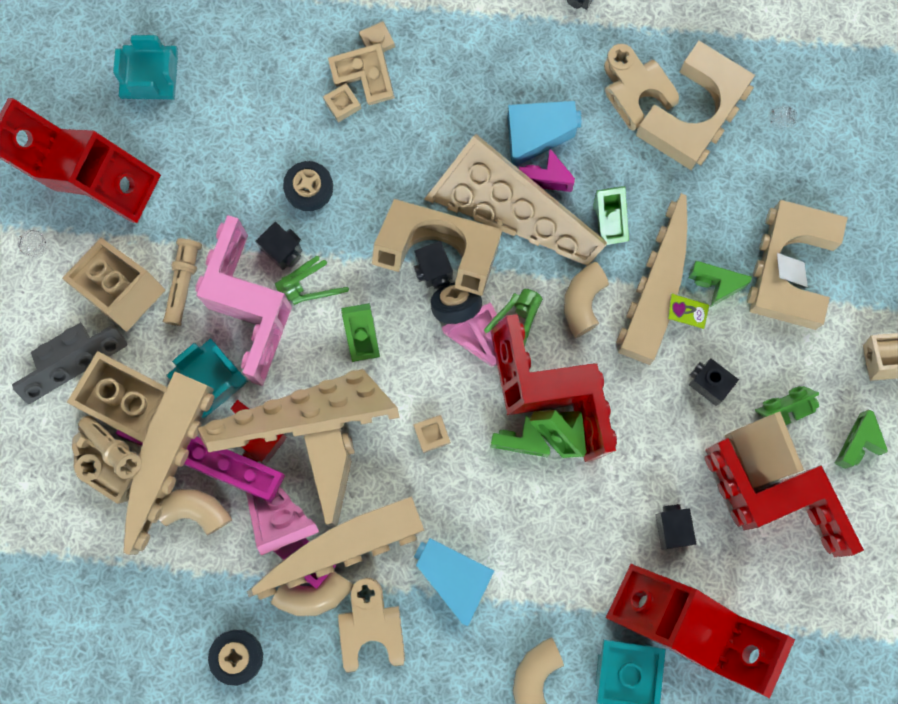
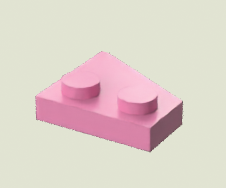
[441,302,500,367]

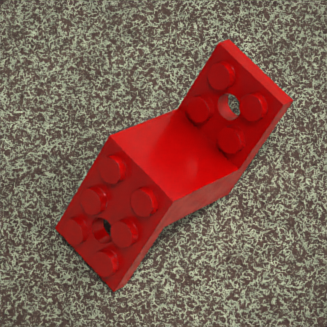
[0,98,161,223]
[491,314,617,462]
[704,438,864,557]
[606,564,795,699]

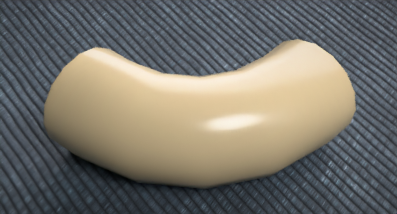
[564,262,609,338]
[159,489,232,536]
[271,572,354,616]
[512,637,564,704]

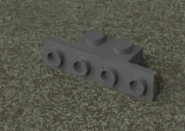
[12,322,128,404]

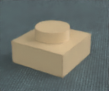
[359,21,395,52]
[323,83,361,123]
[413,415,451,453]

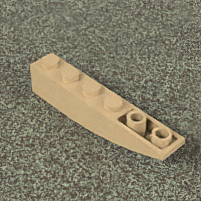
[616,193,688,365]
[123,372,214,555]
[247,496,424,600]

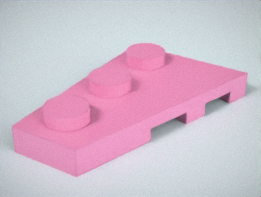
[246,487,319,555]

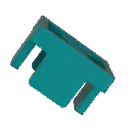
[113,35,178,100]
[166,338,248,419]
[595,639,666,704]

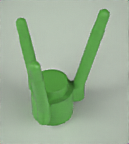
[275,256,349,305]
[484,289,543,347]

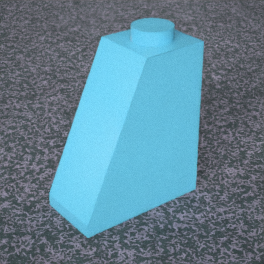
[507,101,582,166]
[414,538,494,626]

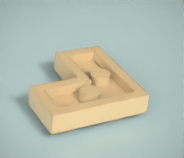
[328,43,395,105]

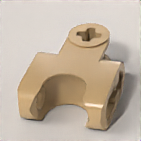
[604,44,679,131]
[338,578,405,673]

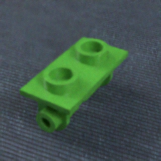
[755,386,819,425]

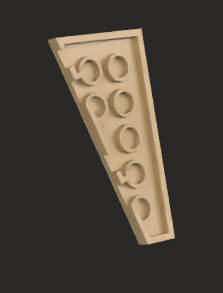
[424,134,607,266]
[198,369,400,452]

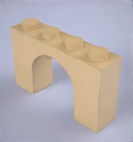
[636,41,755,170]
[372,199,503,296]
[747,200,848,330]

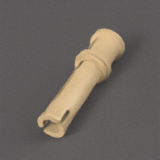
[163,238,202,326]
[78,416,142,479]

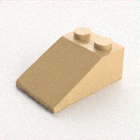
[62,238,165,332]
[67,351,167,443]
[725,412,804,488]
[304,428,355,528]

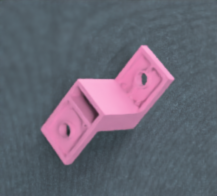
[196,215,292,386]

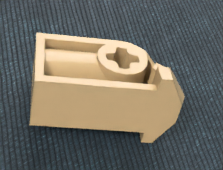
[863,333,898,381]
[72,432,133,504]

